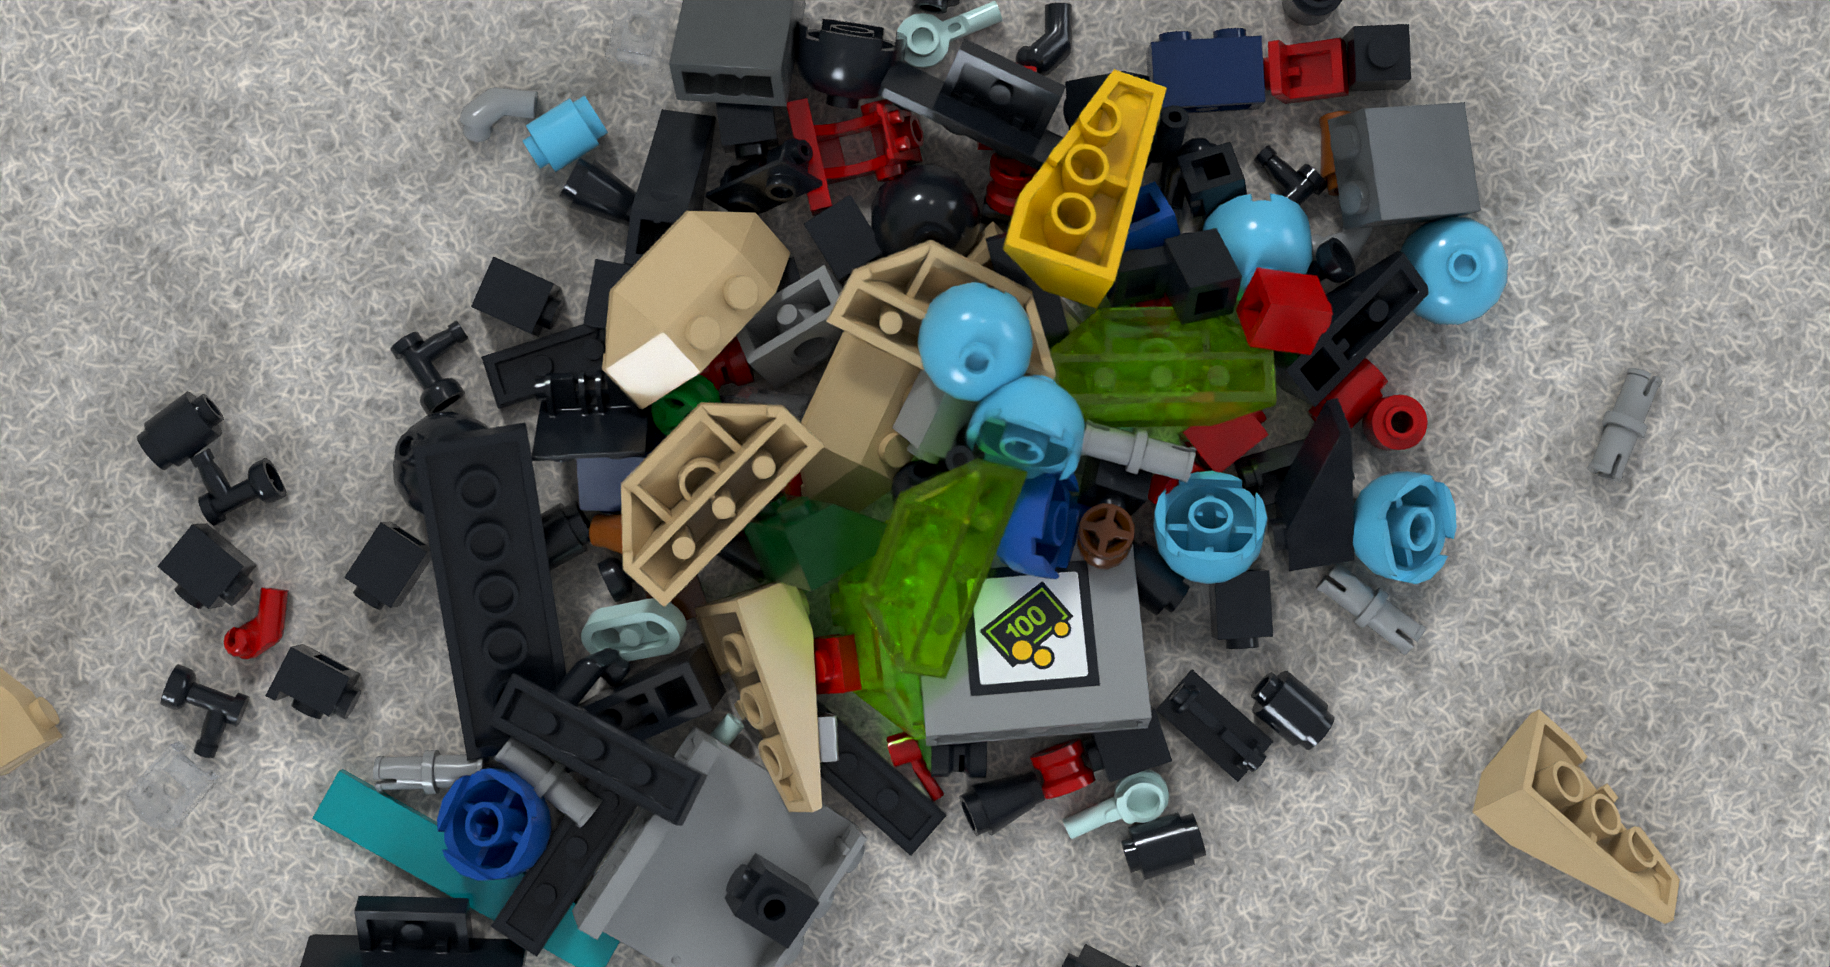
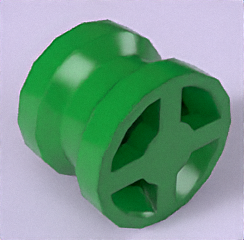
[651,374,721,436]

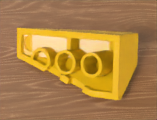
[1003,69,1166,308]

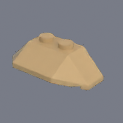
[602,211,791,409]
[827,240,1056,380]
[800,331,921,513]
[621,403,824,607]

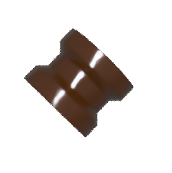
[1077,503,1135,569]

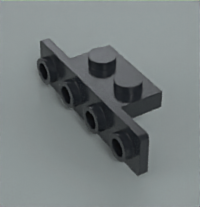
[878,38,1066,170]
[300,896,527,967]

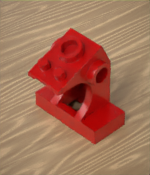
[787,98,924,216]

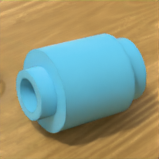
[523,95,608,172]

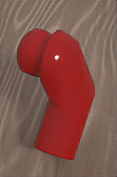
[224,587,289,660]

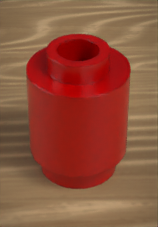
[1307,358,1388,429]
[1362,395,1428,451]

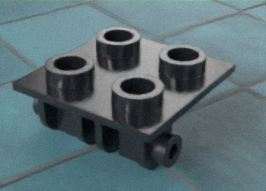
[532,370,651,462]

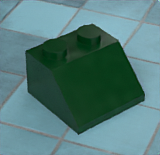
[743,491,905,592]

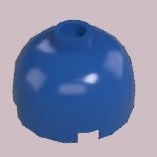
[981,471,1080,580]
[437,768,552,881]

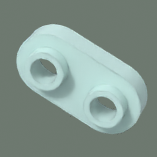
[581,598,687,661]

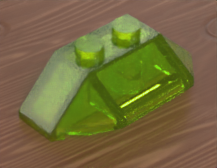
[1049,307,1277,427]
[859,459,1028,679]
[829,518,926,740]

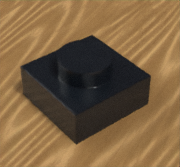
[1106,246,1172,308]

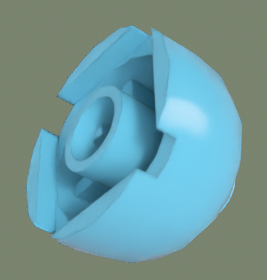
[1203,194,1313,301]
[1400,217,1508,325]
[918,282,1033,402]
[966,375,1085,481]
[1154,471,1267,584]
[1352,471,1457,584]

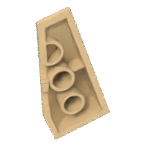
[1473,709,1680,924]

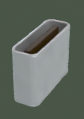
[817,712,839,762]

